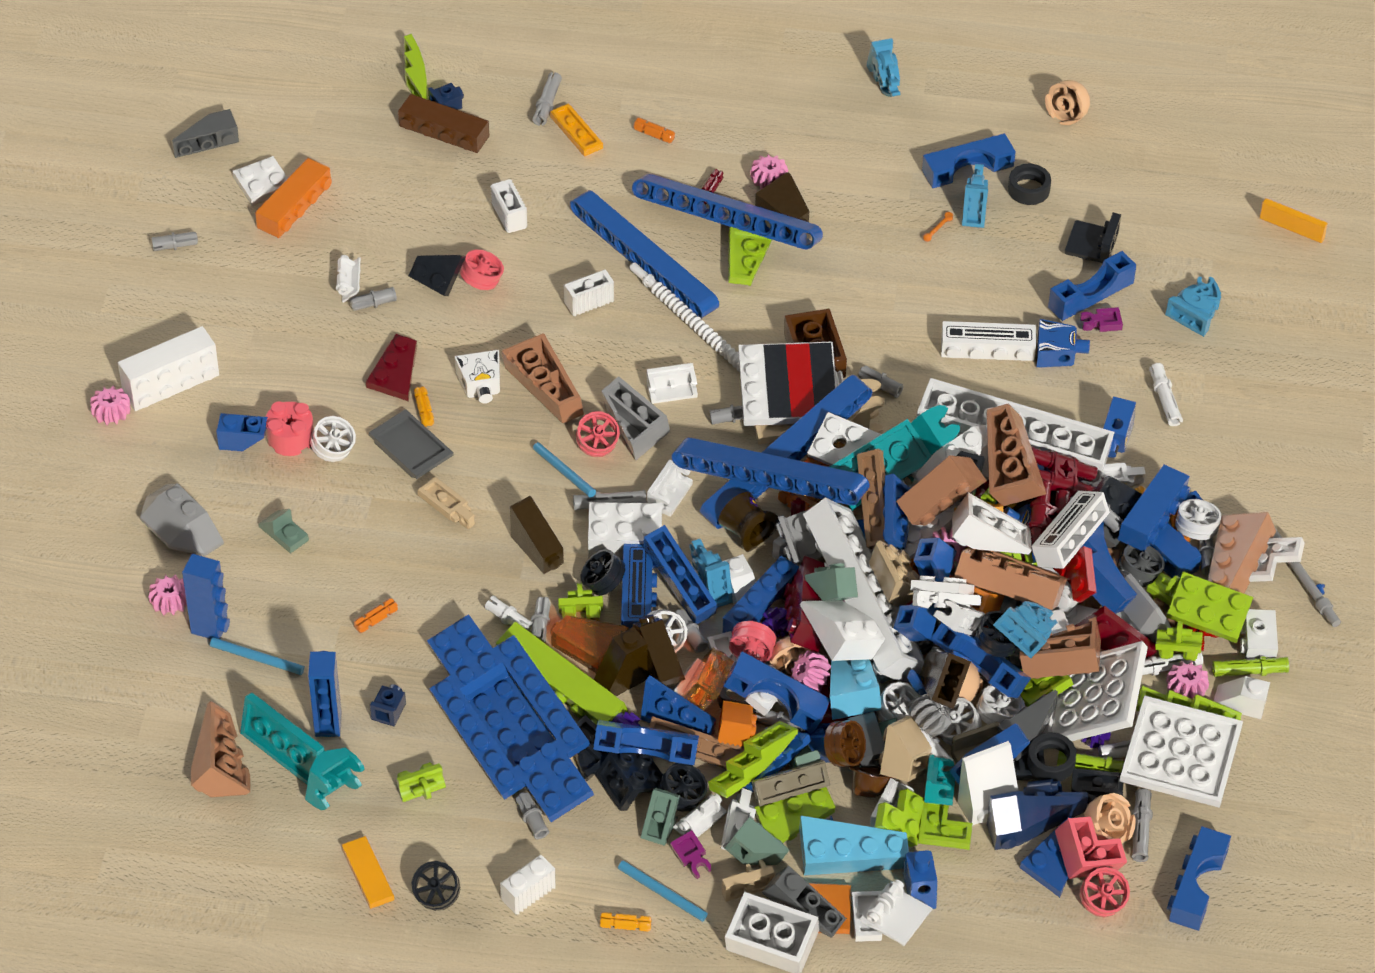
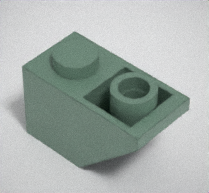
[805,563,858,601]
[724,817,790,865]

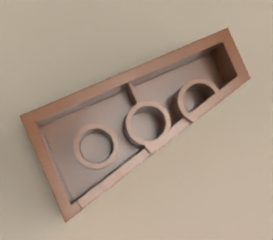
[501,333,584,423]
[987,403,1047,506]
[1208,512,1276,594]
[954,547,1067,610]

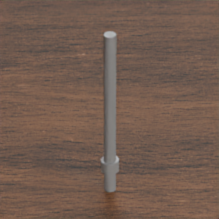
[1270,526,1341,627]

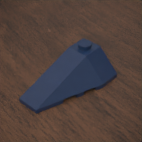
[986,791,1089,850]

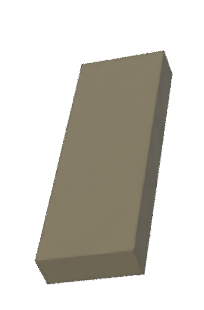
[752,760,830,806]

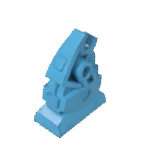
[866,38,901,97]
[962,164,988,228]
[1165,277,1221,337]
[689,539,733,608]
[993,601,1058,659]

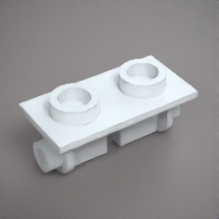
[336,255,361,303]
[673,794,727,838]

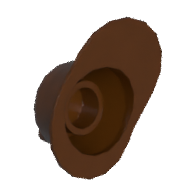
[848,766,892,798]

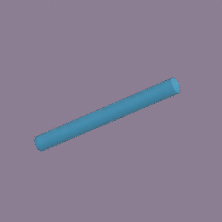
[533,442,596,497]
[210,637,305,675]
[618,860,708,922]

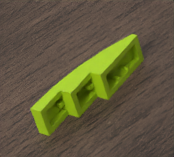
[404,34,428,100]
[1135,686,1242,720]
[708,721,798,798]

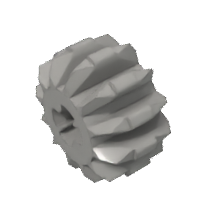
[909,694,951,737]

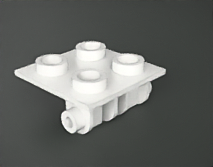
[860,880,933,946]

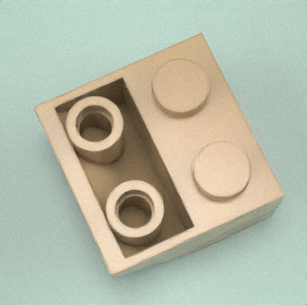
[869,540,920,607]
[879,716,932,782]

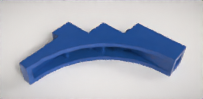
[1081,521,1137,614]

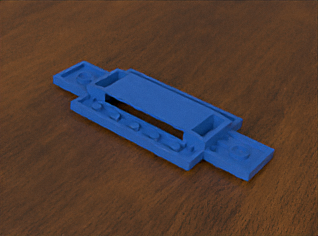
[427,614,594,822]

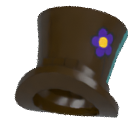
[718,492,780,552]

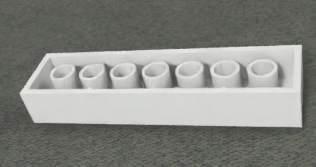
[916,378,1114,483]
[803,498,925,683]

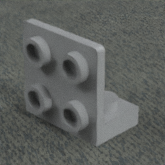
[776,510,823,565]

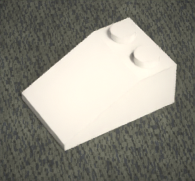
[952,492,1032,554]
[800,600,885,661]
[957,741,1018,826]

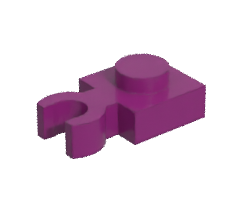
[1080,307,1123,332]
[670,830,711,879]

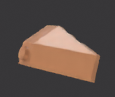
[191,701,250,797]

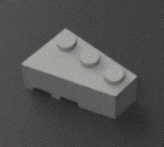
[602,376,670,460]

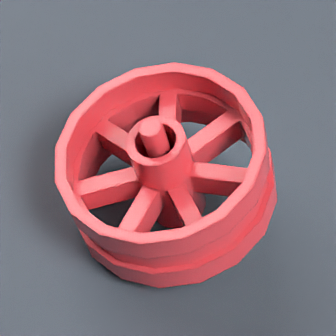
[460,249,504,290]
[575,411,620,457]
[729,621,776,663]
[1080,867,1130,917]

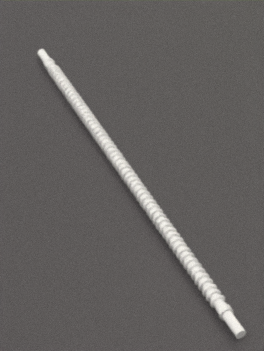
[630,263,841,448]

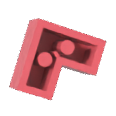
[1055,816,1127,879]

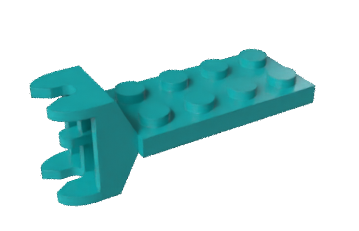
[830,405,960,511]
[240,693,365,810]

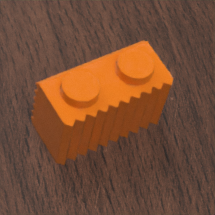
[718,701,757,747]

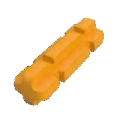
[414,386,434,427]
[600,912,652,932]

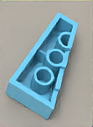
[830,659,882,720]
[799,816,909,876]

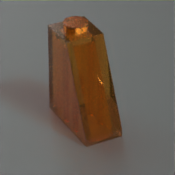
[550,615,628,673]
[682,647,734,711]

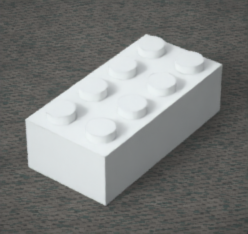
[118,326,219,411]

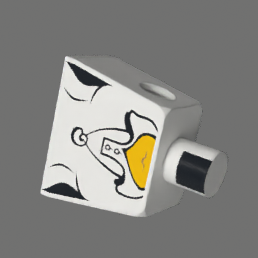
[455,350,500,403]

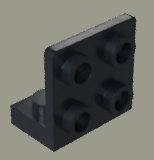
[1065,212,1121,263]
[595,753,664,811]

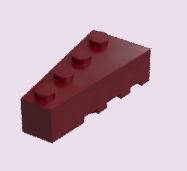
[783,556,825,652]

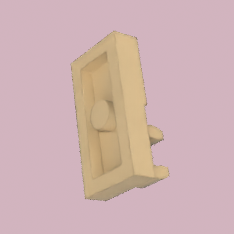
[722,860,775,902]

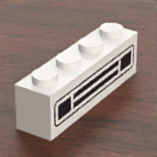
[941,321,1036,361]
[1031,491,1110,569]

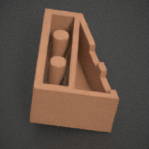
[896,455,987,526]
[1020,617,1101,679]

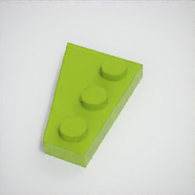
[728,227,772,286]
[754,787,835,843]

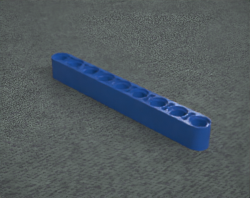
[632,174,823,250]
[570,190,720,319]
[700,375,872,529]
[672,438,870,506]

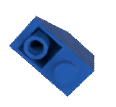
[216,413,268,452]

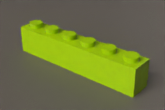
[496,621,629,725]

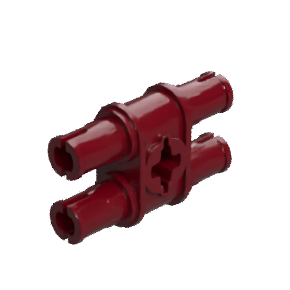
[1031,446,1098,497]
[1027,481,1071,553]

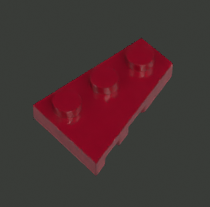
[366,334,417,402]
[1074,606,1157,660]

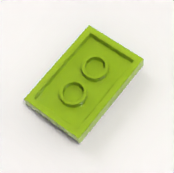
[1166,572,1253,643]

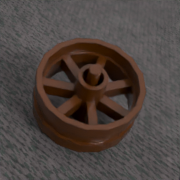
[824,720,866,767]

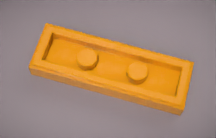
[550,103,603,157]
[1260,198,1328,243]
[342,836,394,909]

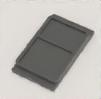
[369,409,454,479]

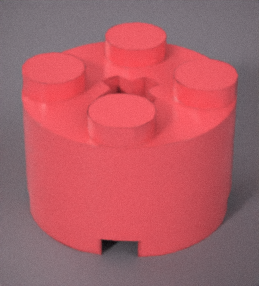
[265,401,314,456]

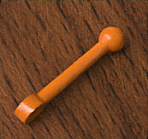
[923,212,953,242]

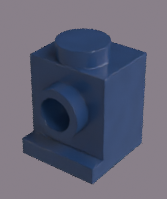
[428,82,464,110]
[370,684,406,727]

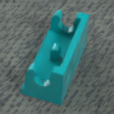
[924,754,955,806]

